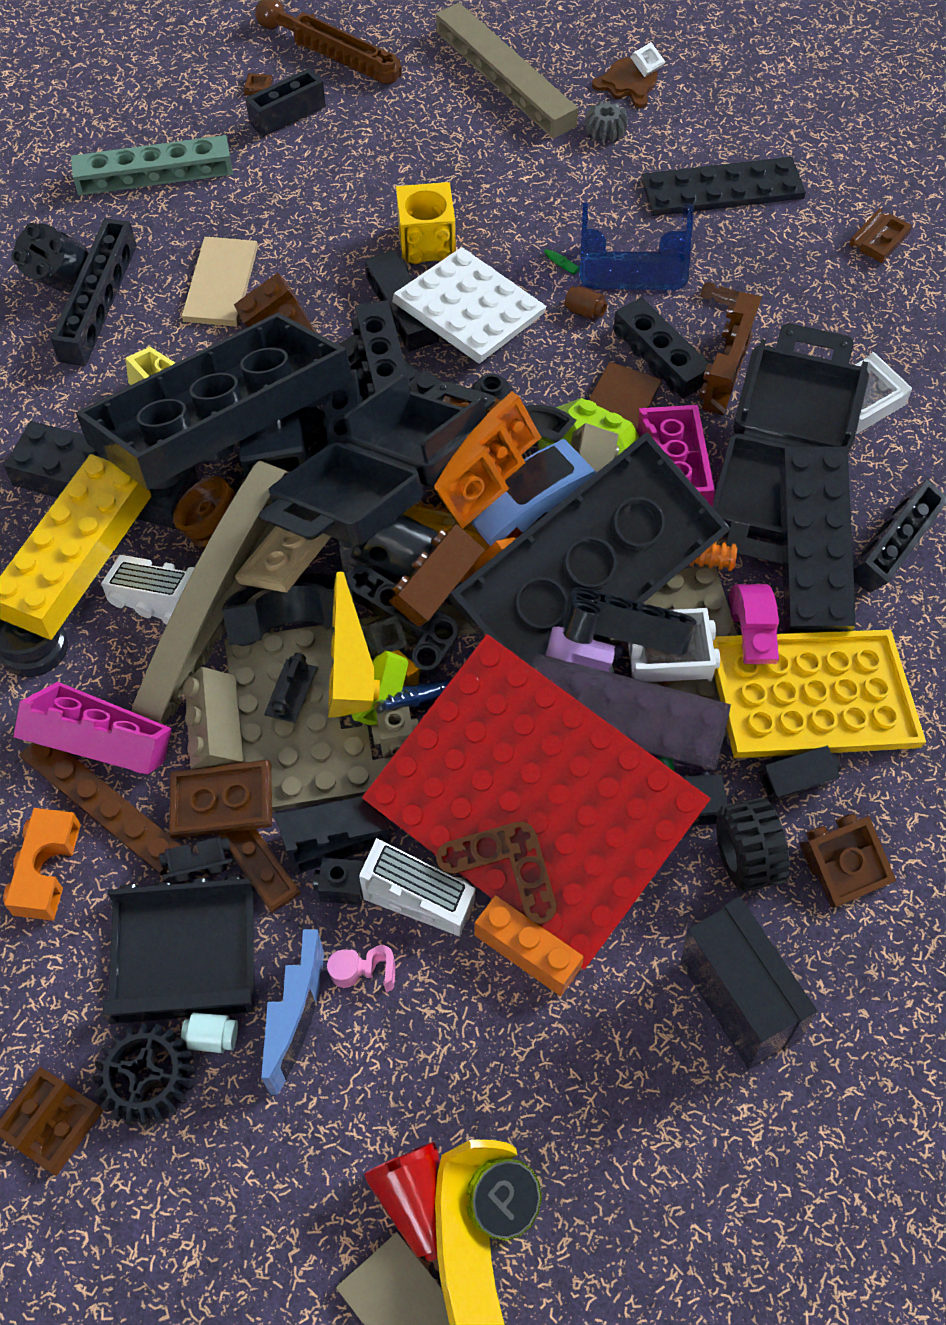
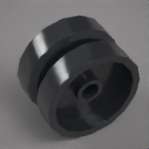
[0,619,68,677]

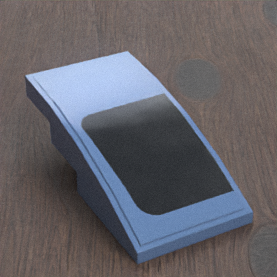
[471,439,597,546]
[261,929,324,1095]

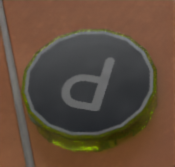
[467,1158,542,1241]

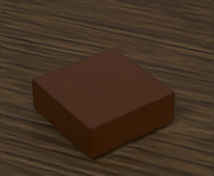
[243,73,273,95]

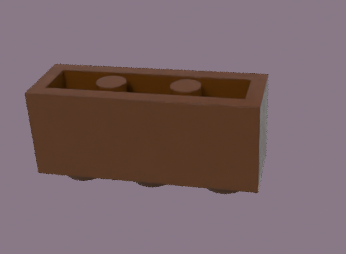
[389,524,485,627]

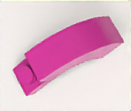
[729,584,779,664]

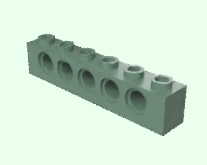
[71,135,233,196]

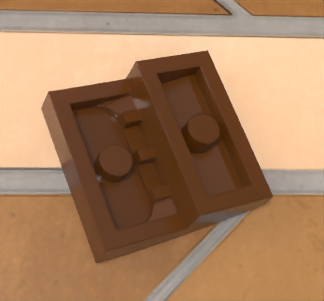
[0,1067,104,1176]

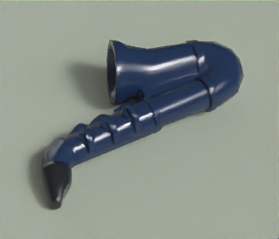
[373,680,450,714]

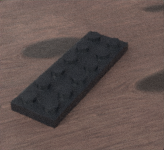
[641,157,806,216]

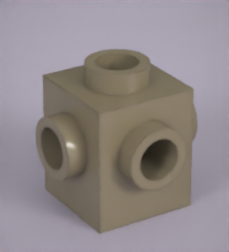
[371,706,418,758]

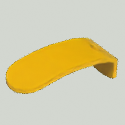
[435,1140,517,1325]

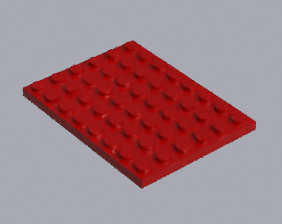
[362,634,711,970]

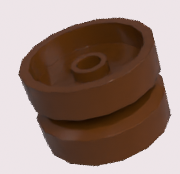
[173,476,236,552]

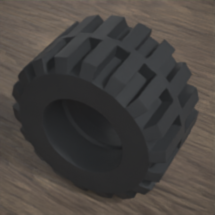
[716,797,789,892]

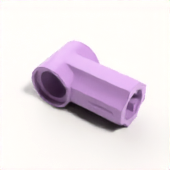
[545,627,615,674]

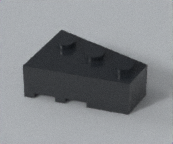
[274,795,391,876]

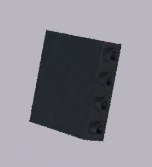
[103,876,255,1024]

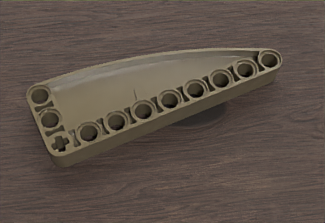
[131,461,289,725]

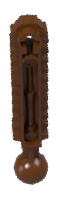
[255,0,402,84]

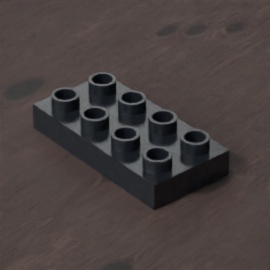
[76,312,353,490]
[449,432,731,680]

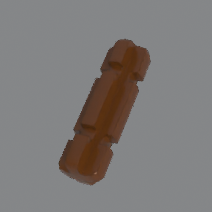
[701,282,739,306]

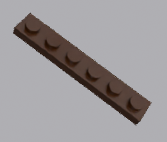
[19,742,181,876]

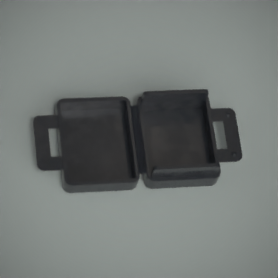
[713,323,869,564]
[259,375,495,546]

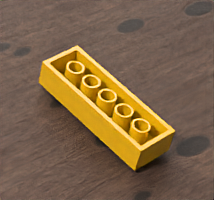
[0,454,151,640]

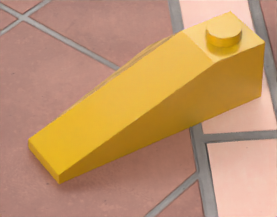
[328,572,380,718]

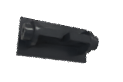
[264,653,317,724]
[159,836,233,883]

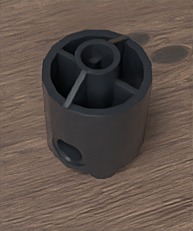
[11,222,89,291]
[350,514,438,581]

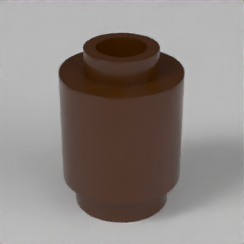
[564,286,607,321]

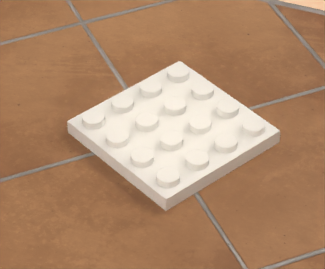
[392,247,546,364]

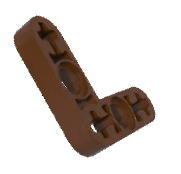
[436,822,557,924]

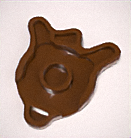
[592,57,658,108]

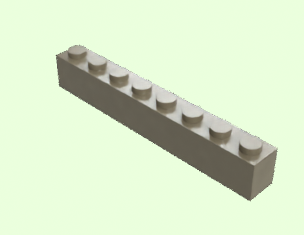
[436,2,578,139]

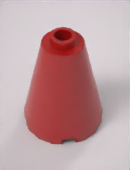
[364,1142,440,1262]

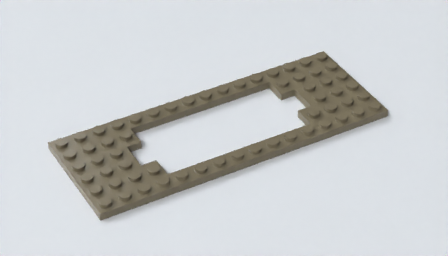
[225,565,738,811]

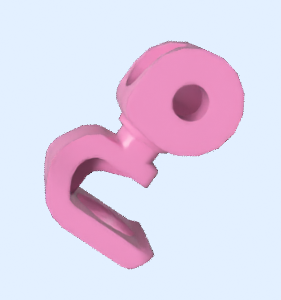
[327,945,396,992]

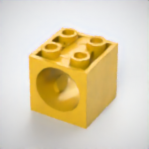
[396,182,456,264]

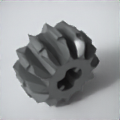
[585,101,628,144]

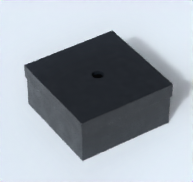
[680,896,818,1070]

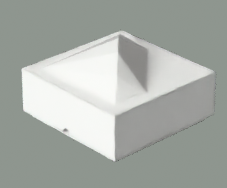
[630,42,665,78]

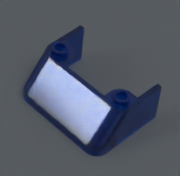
[579,200,694,290]

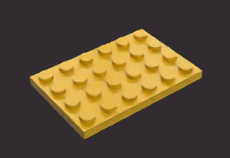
[712,630,926,758]

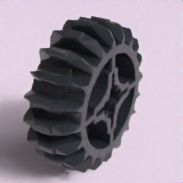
[92,1023,196,1127]

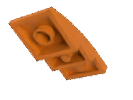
[434,391,541,529]

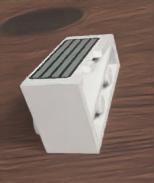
[101,555,194,625]
[359,838,476,936]

